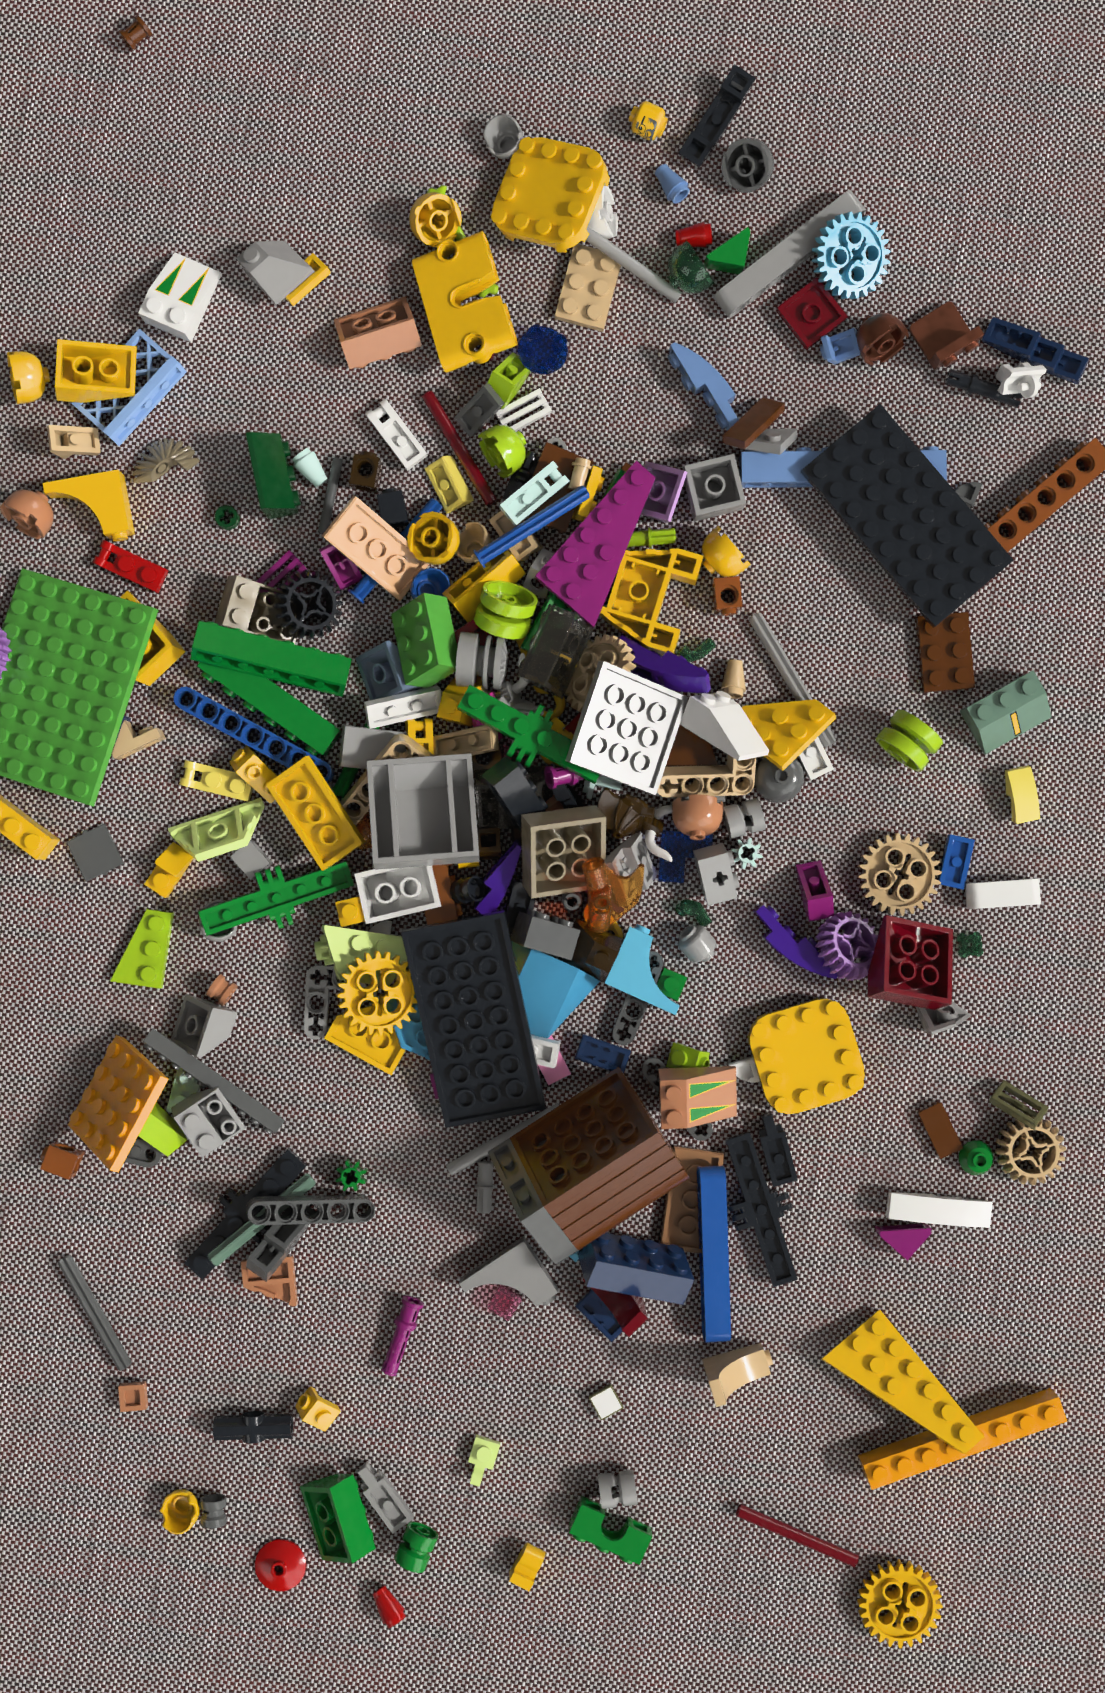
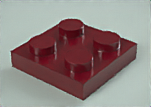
[776,277,848,351]

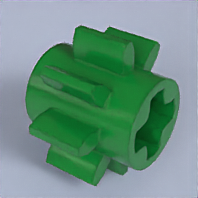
[336,1159,368,1192]

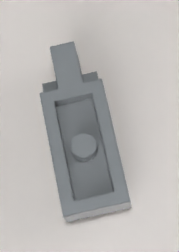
[358,1461,414,1534]

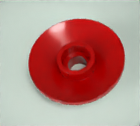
[255,1539,306,1591]

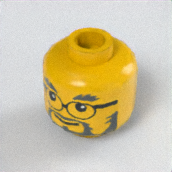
[628,101,668,141]

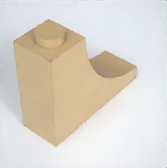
[702,1343,773,1407]

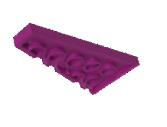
[535,461,656,628]

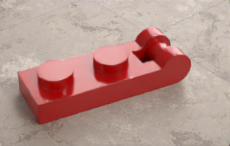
[92,540,169,593]

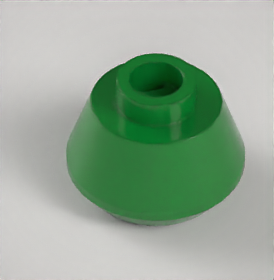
[959,1140,994,1175]

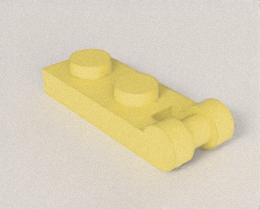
[179,760,253,802]

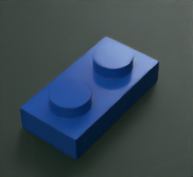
[938,834,975,890]

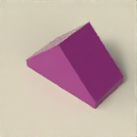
[319,544,363,590]
[875,1223,932,1261]

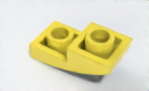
[1005,765,1040,824]

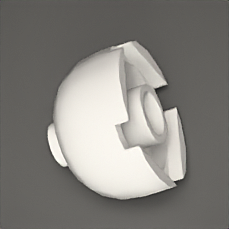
[588,186,618,239]

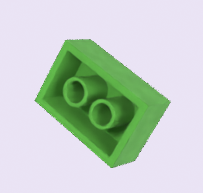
[391,593,458,688]

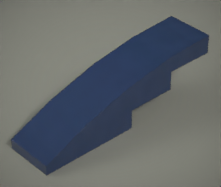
[982,317,1089,385]

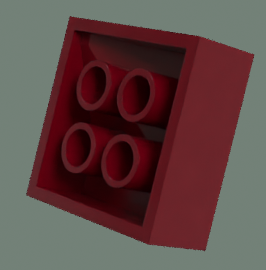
[867,915,953,1010]

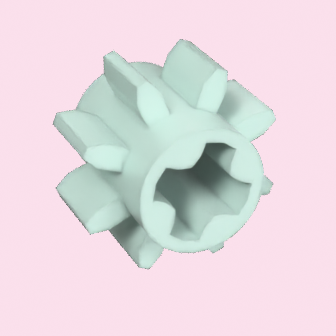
[731,838,763,869]

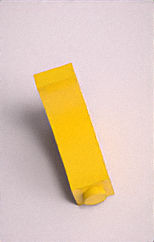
[43,470,135,541]

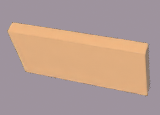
[322,495,429,601]

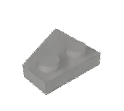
[732,428,797,455]

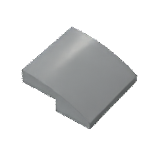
[603,833,657,905]

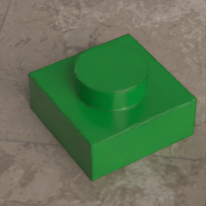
[656,967,688,1001]

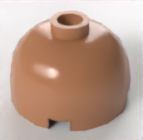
[0,490,54,540]
[672,794,723,840]

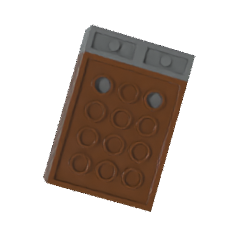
[488,1067,690,1265]

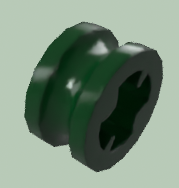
[215,505,240,530]

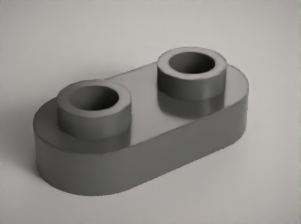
[124,1137,163,1168]

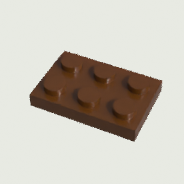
[915,612,975,693]

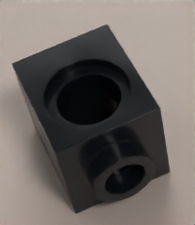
[377,488,409,528]

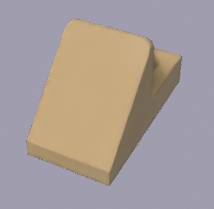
[47,425,101,459]
[112,720,166,760]

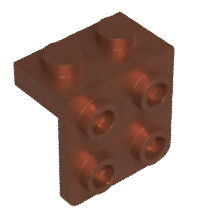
[909,301,984,370]

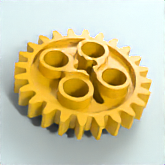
[336,950,417,1036]
[857,1559,943,1648]

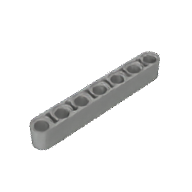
[713,190,866,318]

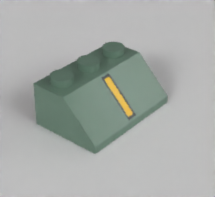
[960,670,1052,755]

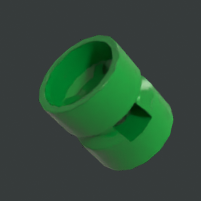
[394,1521,438,1573]

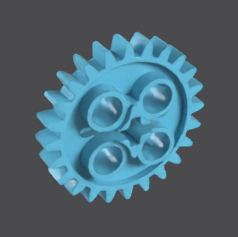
[812,212,890,299]

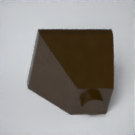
[558,918,623,982]

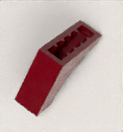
[582,1274,648,1337]

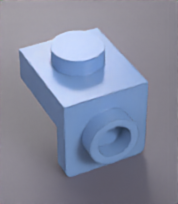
[820,328,860,365]

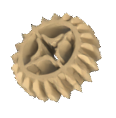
[995,1116,1067,1185]

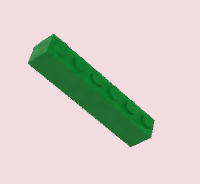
[190,621,352,697]
[197,662,342,757]

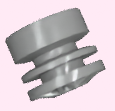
[455,632,508,690]

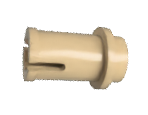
[568,457,592,490]

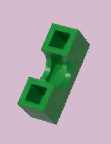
[569,1495,653,1565]

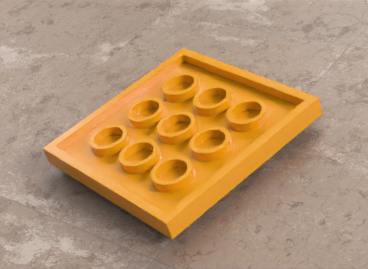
[68,1035,168,1173]

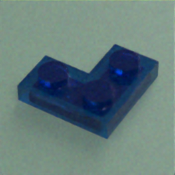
[658,830,713,883]

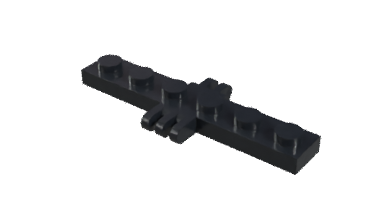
[725,1131,798,1288]
[184,1148,307,1280]

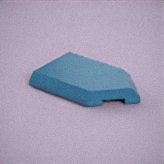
[386,994,430,1060]

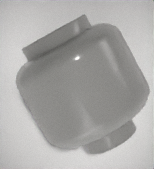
[678,925,716,963]

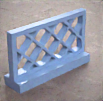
[71,329,187,446]

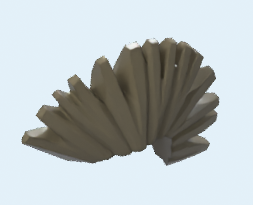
[133,438,200,483]

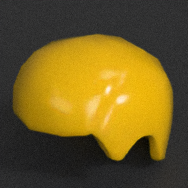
[160,1489,200,1534]

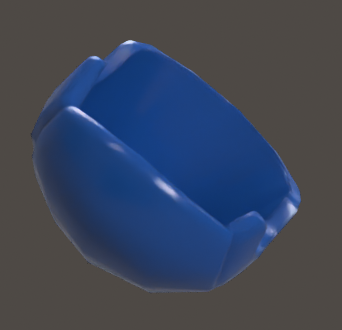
[410,567,451,599]

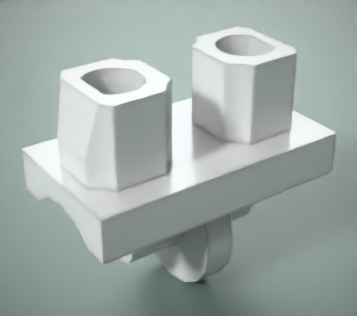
[996,362,1047,398]

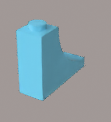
[604,924,680,1015]

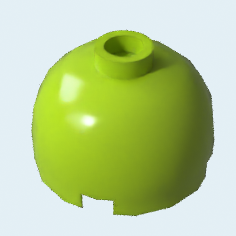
[478,425,526,478]

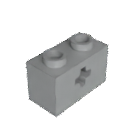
[693,843,740,906]

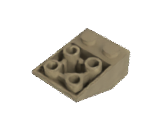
[215,575,308,644]

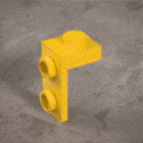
[229,745,277,803]

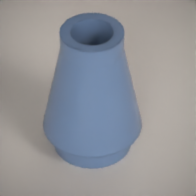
[655,164,690,204]

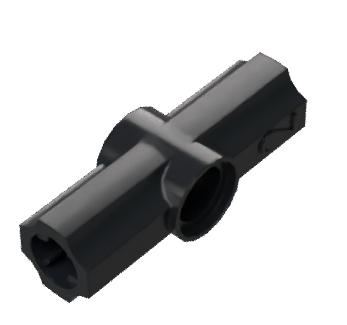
[213,1411,294,1444]

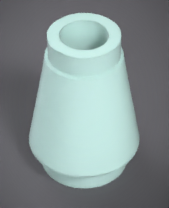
[292,448,328,487]

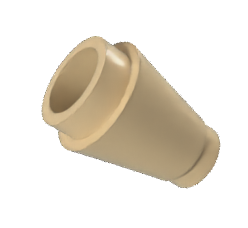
[721,660,746,699]

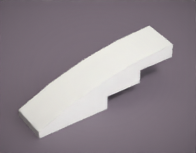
[886,1192,992,1228]

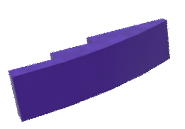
[474,839,522,915]

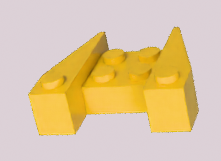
[599,548,703,655]

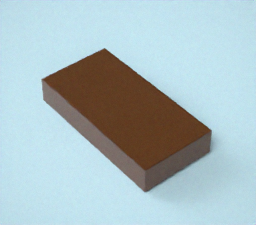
[917,1101,963,1159]

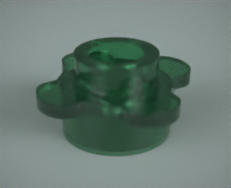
[956,932,984,958]

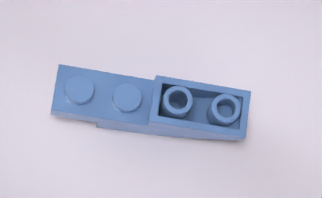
[668,342,739,431]

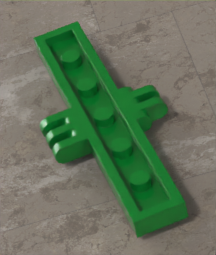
[457,685,600,784]
[198,860,354,936]

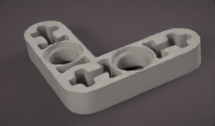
[304,965,368,1040]

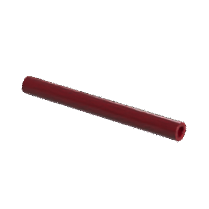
[422,391,497,506]
[736,1504,859,1567]

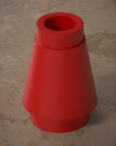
[675,221,713,248]
[372,1585,406,1628]

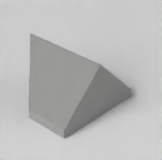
[915,1001,972,1035]

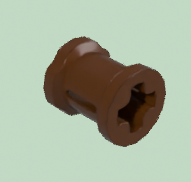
[118,15,153,51]

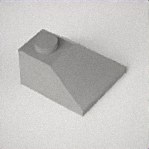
[236,241,314,305]
[171,994,237,1058]

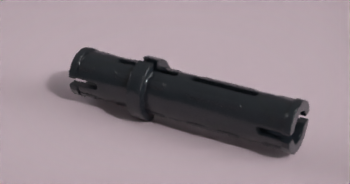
[945,369,1023,408]

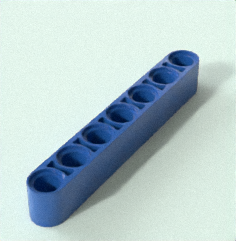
[174,687,335,783]
[697,1166,731,1343]

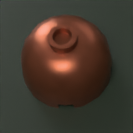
[856,313,909,365]

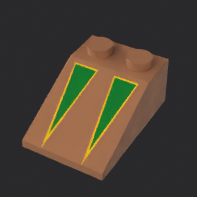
[658,1066,737,1129]

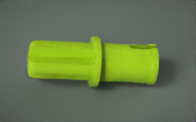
[627,527,676,548]

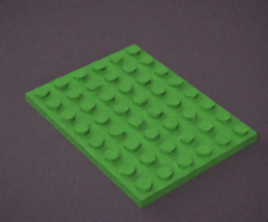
[0,568,158,806]

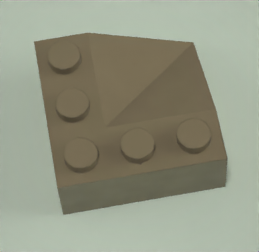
[521,805,606,899]

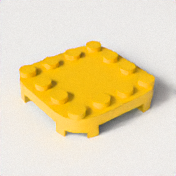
[491,137,610,253]
[747,997,865,1114]

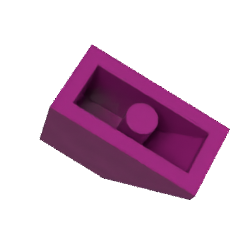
[796,860,834,922]

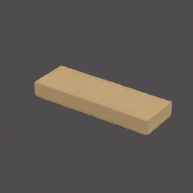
[433,725,499,756]

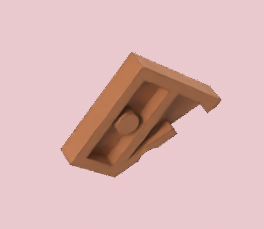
[241,1255,298,1306]

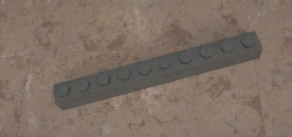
[143,1028,285,1135]

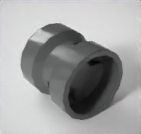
[200,1494,227,1529]

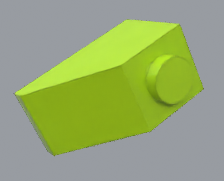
[487,352,534,409]

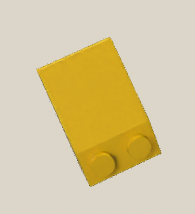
[55,339,137,403]
[120,591,186,686]

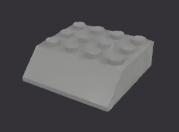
[367,753,479,870]

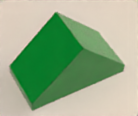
[704,227,751,274]

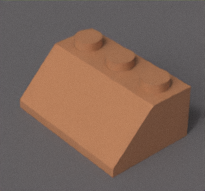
[334,296,422,369]

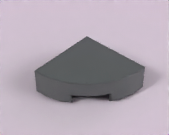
[955,482,982,509]

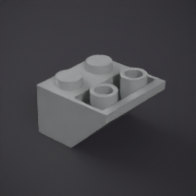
[171,1087,246,1158]

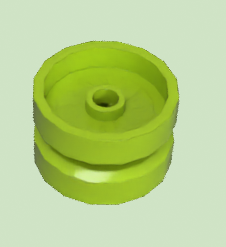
[474,580,538,639]
[875,709,943,772]

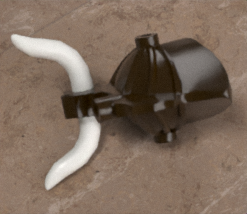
[597,787,672,862]

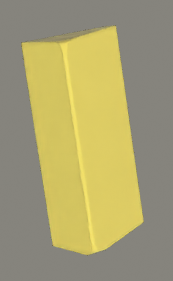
[424,456,474,514]

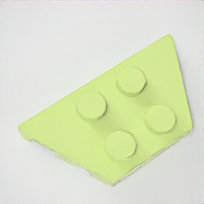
[168,798,265,862]
[322,925,407,986]

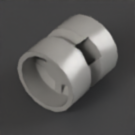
[723,798,766,839]
[598,1470,638,1509]

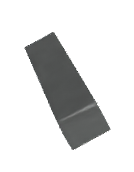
[246,1194,376,1225]

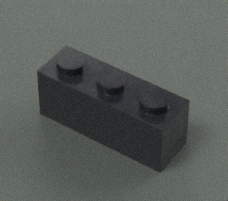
[481,756,548,833]

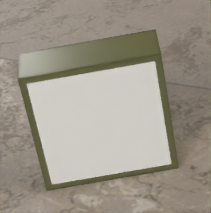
[589,1383,624,1420]

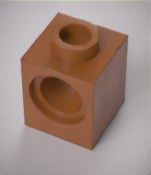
[712,576,742,616]
[40,1141,85,1180]

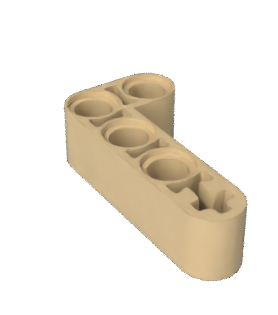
[657,754,756,797]

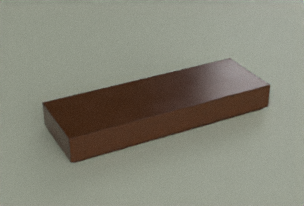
[723,397,785,450]

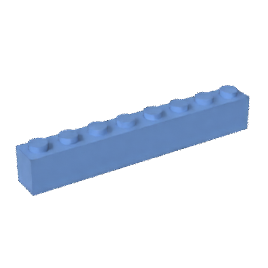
[739,446,947,488]

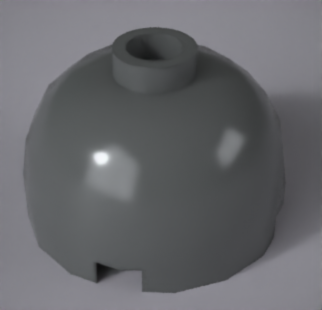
[721,138,774,193]
[754,757,804,803]

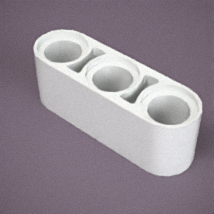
[965,878,1041,909]

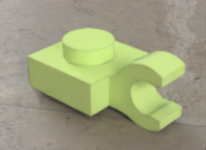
[468,1435,500,1487]

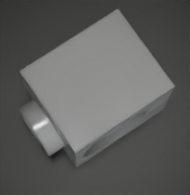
[230,840,273,880]

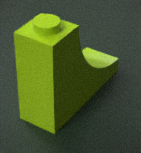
[138,1102,187,1157]

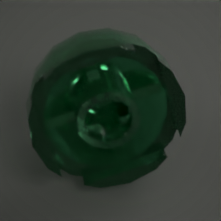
[667,240,715,294]

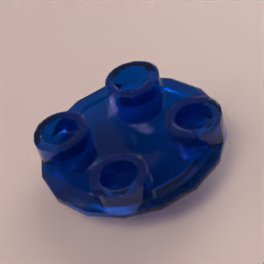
[517,325,568,375]

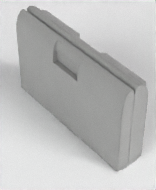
[339,725,407,769]

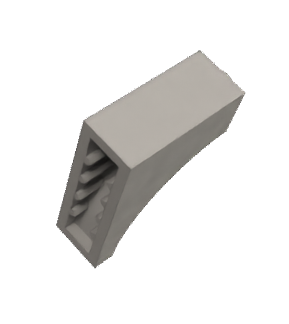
[459,1236,558,1307]

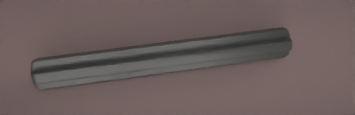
[58,1255,132,1371]

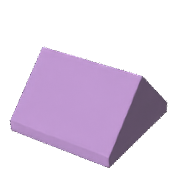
[641,461,687,523]

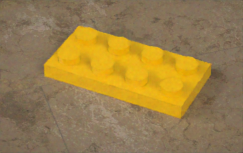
[266,756,366,871]

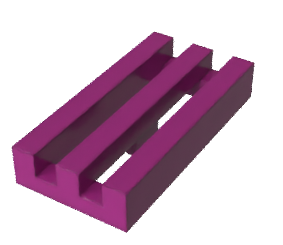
[256,550,307,603]

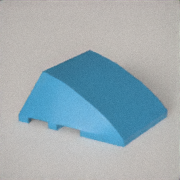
[511,941,600,1038]

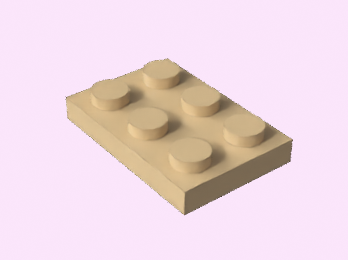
[555,244,621,332]

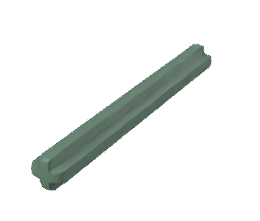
[208,1173,316,1266]

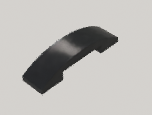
[678,64,756,168]

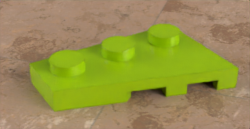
[110,909,174,989]

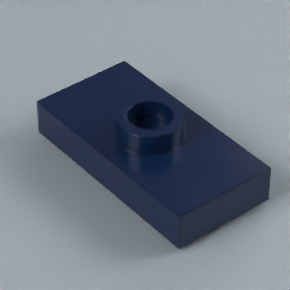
[575,1034,631,1074]
[575,1288,623,1342]

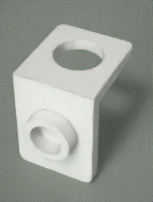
[523,549,554,598]

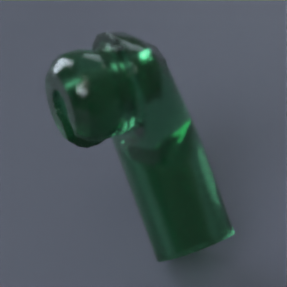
[677,638,716,662]
[676,899,713,927]

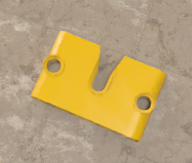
[412,231,518,373]

